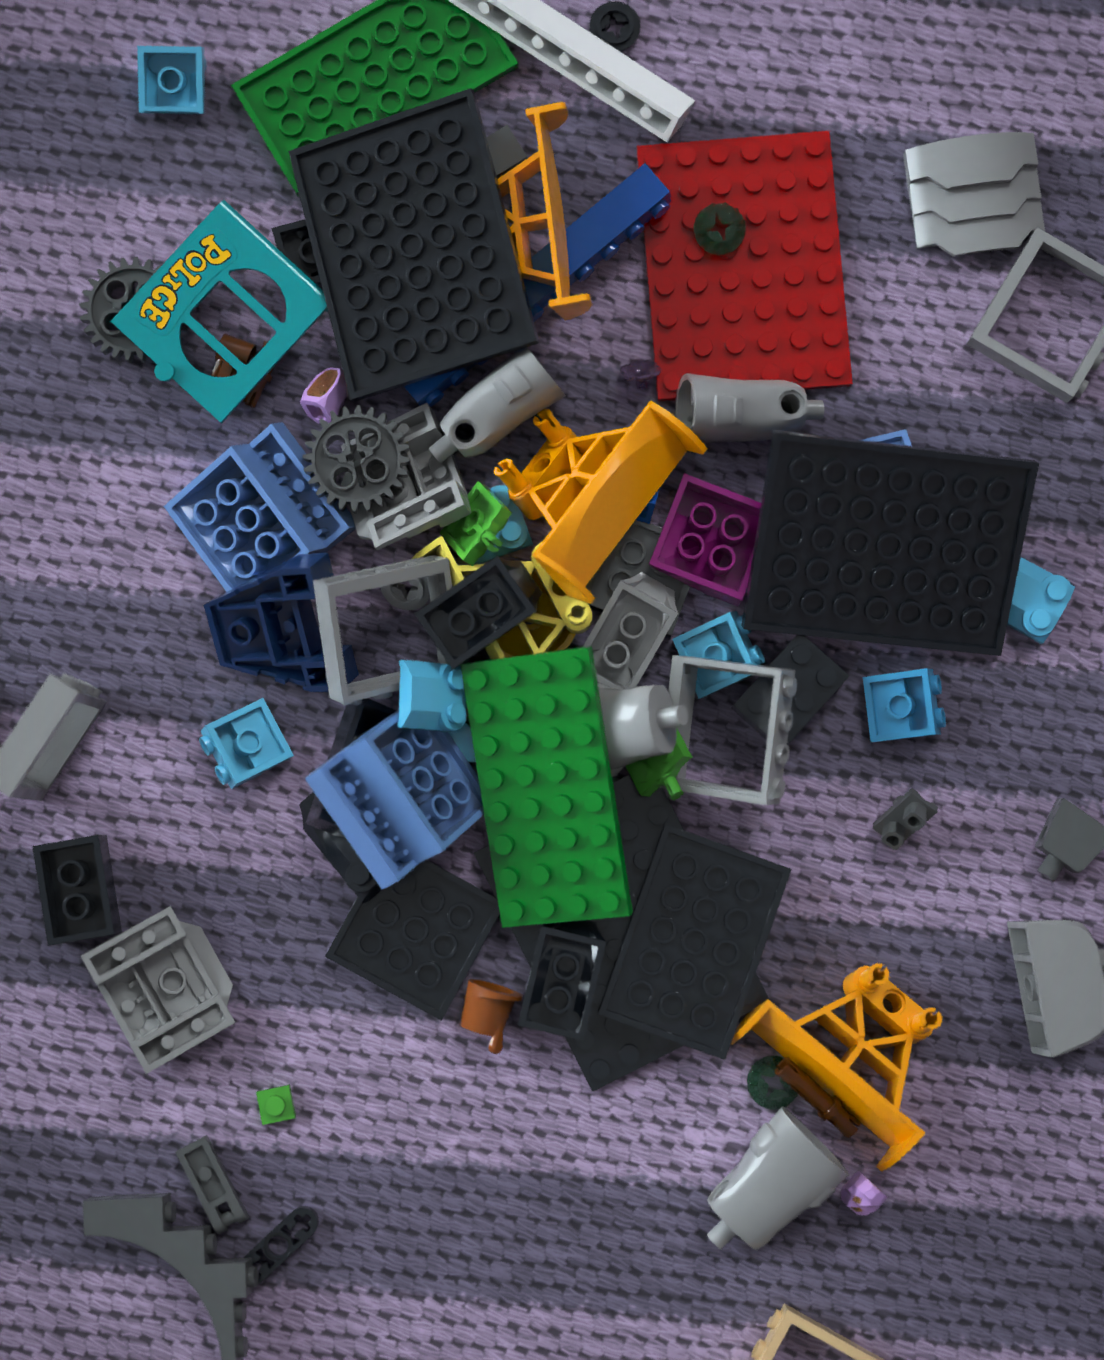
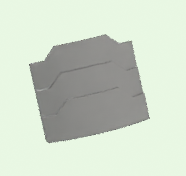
[903,132,1045,257]
[341,403,471,551]
[81,906,235,1074]

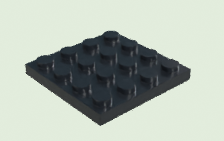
[325,860,500,1021]

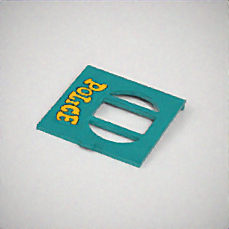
[110,200,328,424]

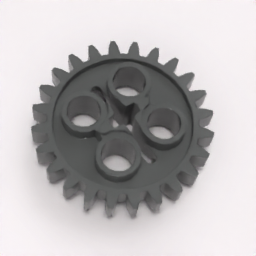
[79,257,184,364]
[303,405,411,514]

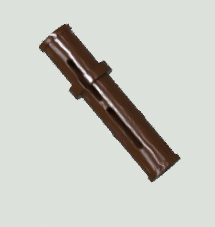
[775,1057,861,1138]

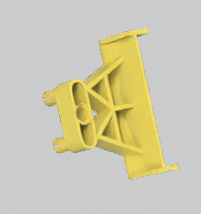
[411,536,592,659]

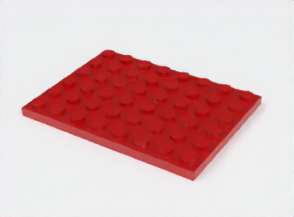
[636,131,853,401]

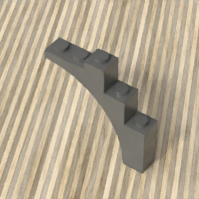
[83,1193,258,1360]

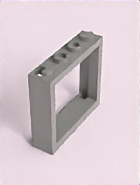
[966,227,1104,403]
[313,555,452,706]
[660,655,797,805]
[0,673,107,801]

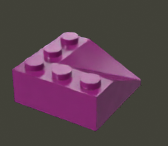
[649,473,761,607]

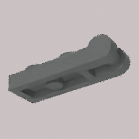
[175,1135,249,1235]

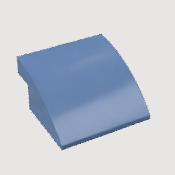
[164,422,356,592]
[305,709,484,890]

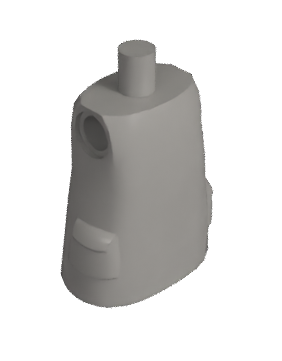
[428,347,566,464]
[675,373,824,443]
[598,683,689,777]
[707,1106,850,1250]

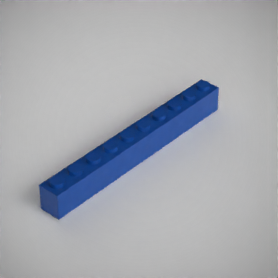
[403,163,671,407]

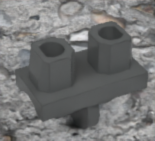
[872,788,938,850]

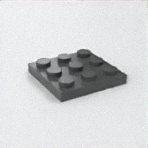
[585,520,690,637]

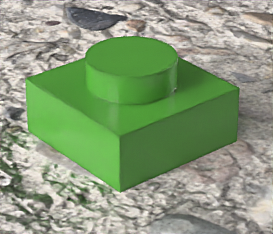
[256,1084,296,1125]

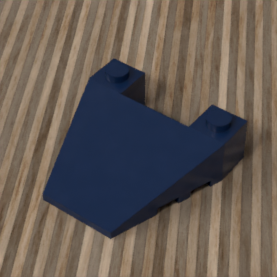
[204,553,359,692]

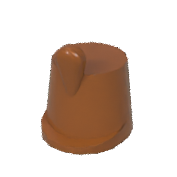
[460,979,523,1054]

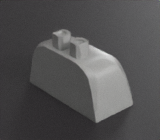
[1007,920,1104,1057]

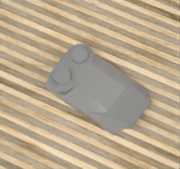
[583,572,678,689]

